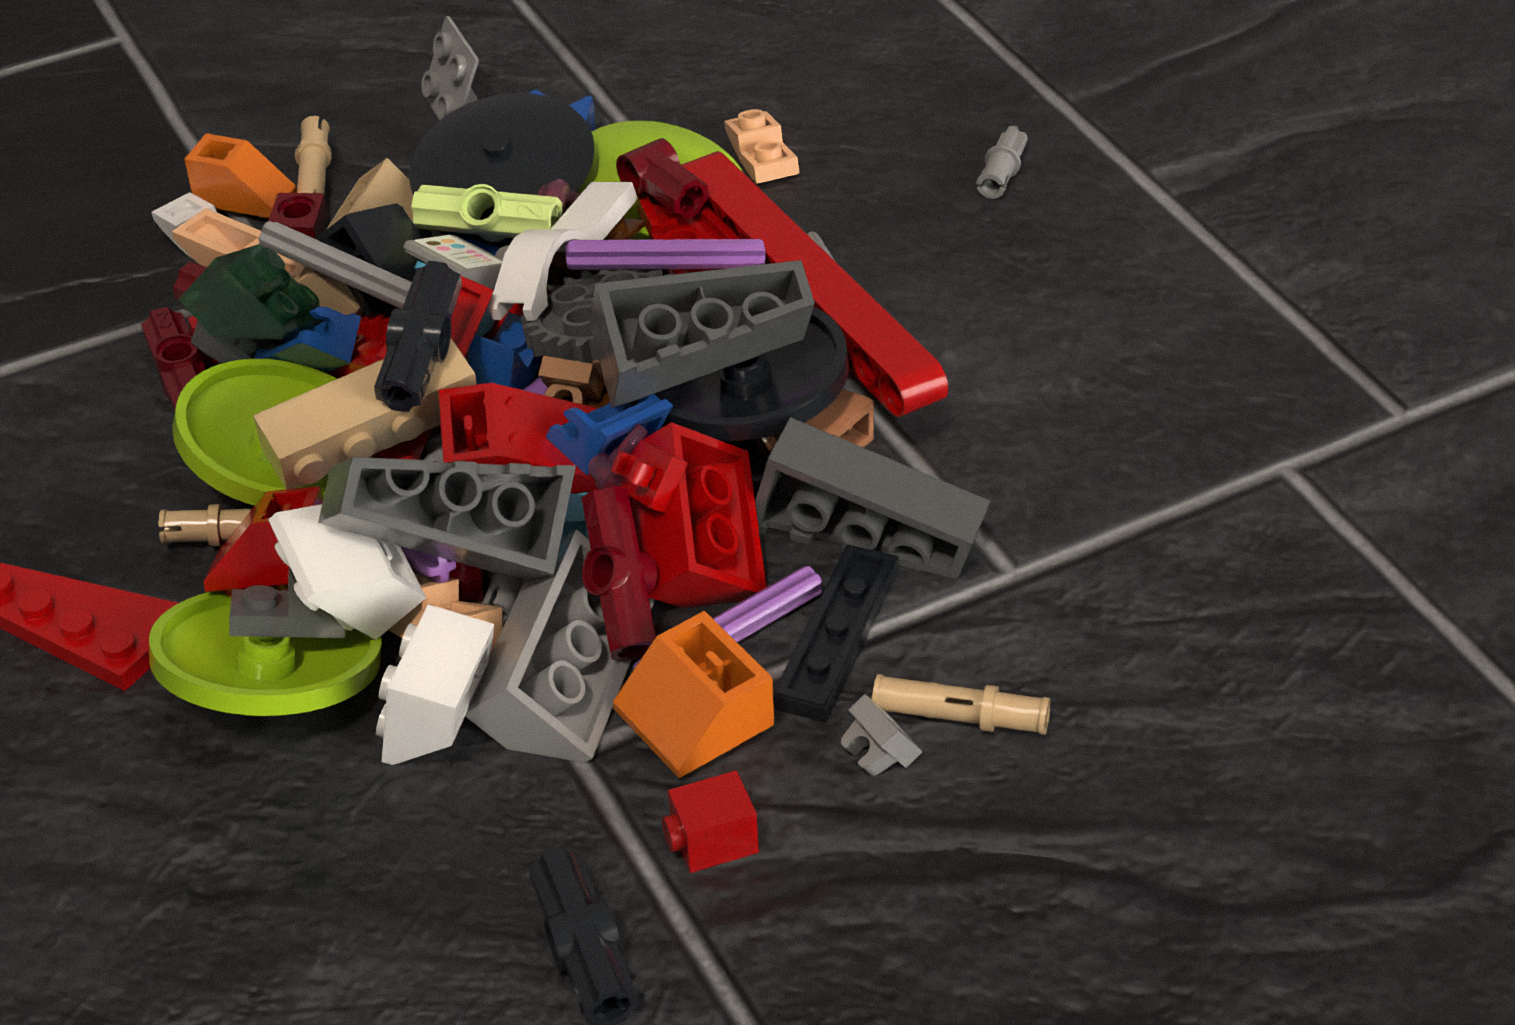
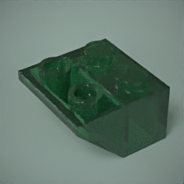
[178,243,324,339]

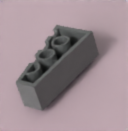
[589,260,815,409]
[755,417,991,579]
[318,457,576,582]

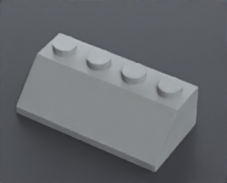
[465,529,655,763]

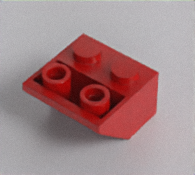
[203,486,323,596]

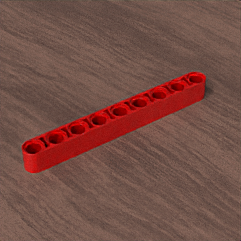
[681,151,949,417]

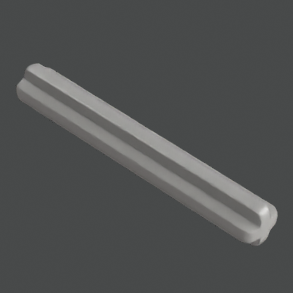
[259,221,412,309]

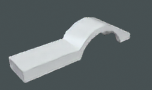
[489,182,638,321]

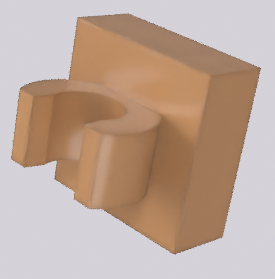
[538,356,605,405]

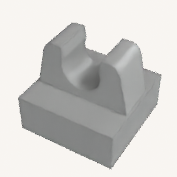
[841,694,923,776]

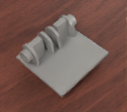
[421,16,479,120]

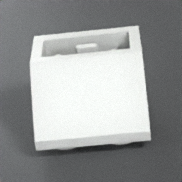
[268,504,426,640]
[376,604,494,765]

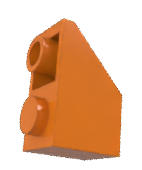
[184,133,297,218]

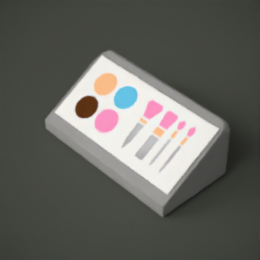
[403,235,503,290]

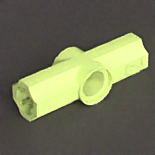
[411,184,562,242]

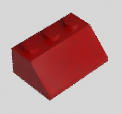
[627,422,766,608]

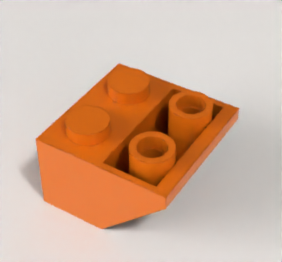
[613,611,774,778]

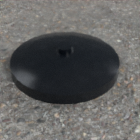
[409,93,598,244]
[654,307,849,441]

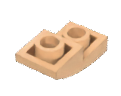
[724,109,799,184]

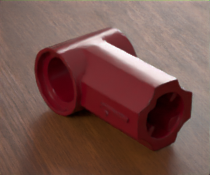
[616,138,708,220]

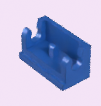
[254,306,361,373]
[546,394,673,475]

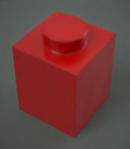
[662,770,759,873]

